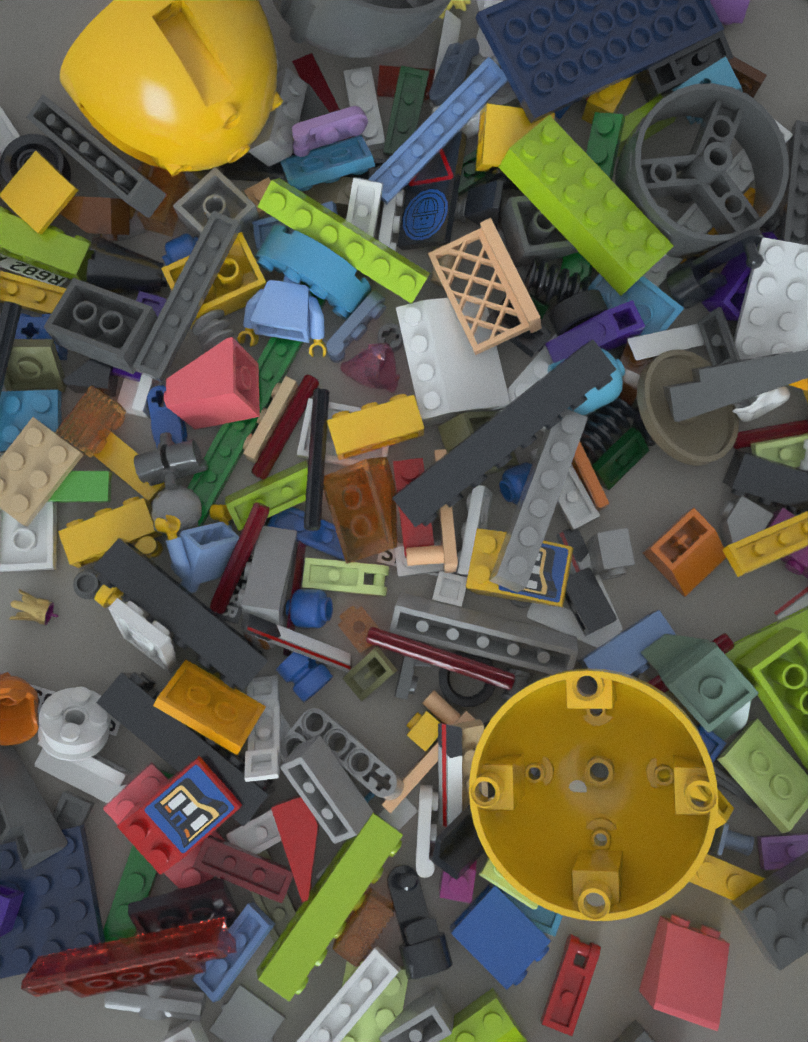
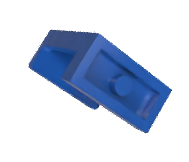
[449,882,551,990]

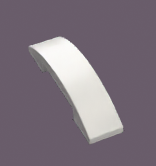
[244,675,281,782]

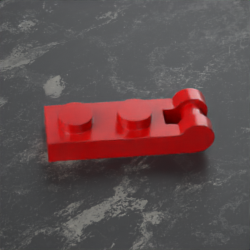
[540,934,601,1036]

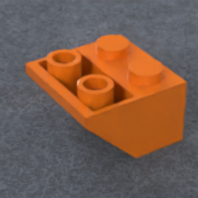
[642,508,726,597]

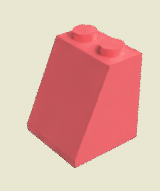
[164,337,260,430]
[639,914,730,1031]

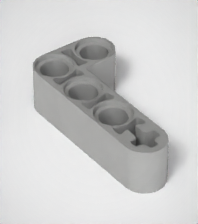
[281,708,404,800]

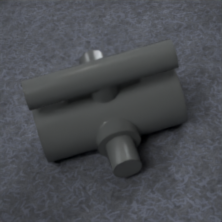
[134,432,208,490]

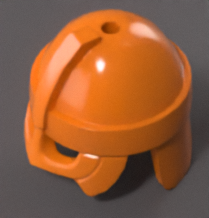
[0,672,39,746]

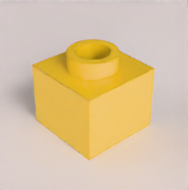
[406,711,440,752]

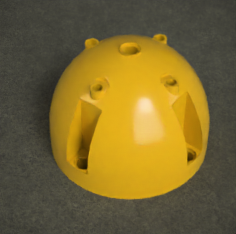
[60,0,283,177]
[469,668,718,921]

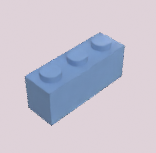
[578,610,676,689]

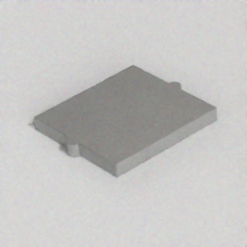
[209,984,286,1042]

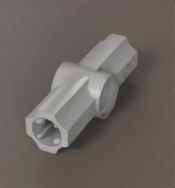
[104,976,207,1021]

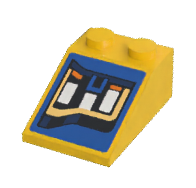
[465,528,573,608]

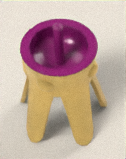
[9,589,59,625]

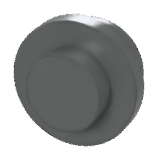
[73,569,103,600]

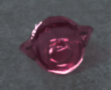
[340,342,400,393]

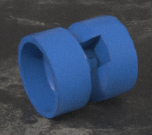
[276,652,334,703]

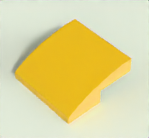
[0,151,79,235]

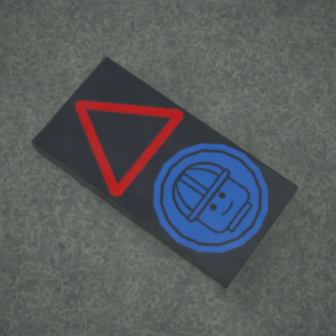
[397,131,467,250]

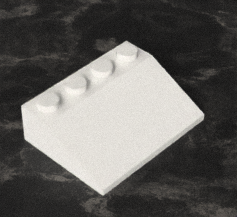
[396,295,510,427]

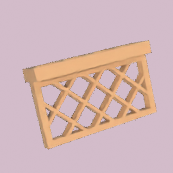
[428,218,542,355]

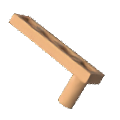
[406,449,458,573]
[381,690,476,814]

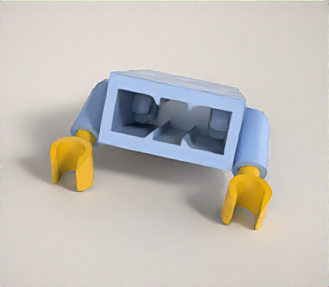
[237,275,327,357]
[155,504,239,593]

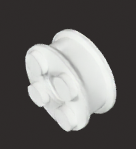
[38,686,111,761]

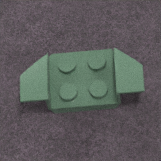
[641,634,759,741]

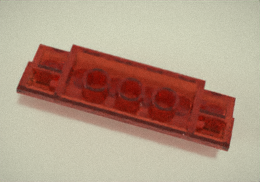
[21,917,237,998]

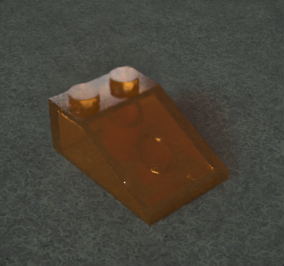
[323,457,397,564]

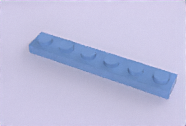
[368,57,508,205]

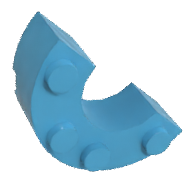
[255,225,372,320]

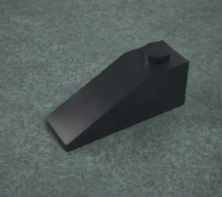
[636,30,734,102]

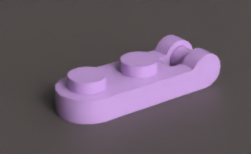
[292,106,368,157]

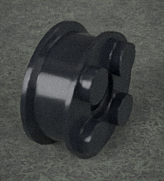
[0,134,71,184]

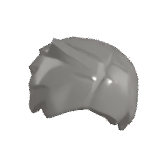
[151,485,202,537]

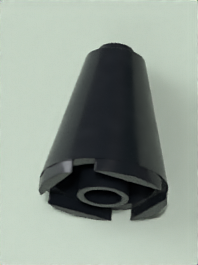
[86,236,168,295]

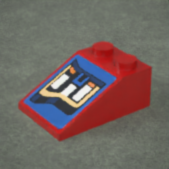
[117,756,242,875]

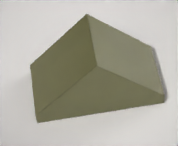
[342,646,398,702]

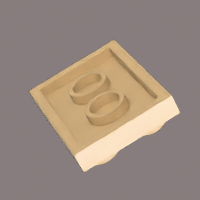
[0,417,84,527]

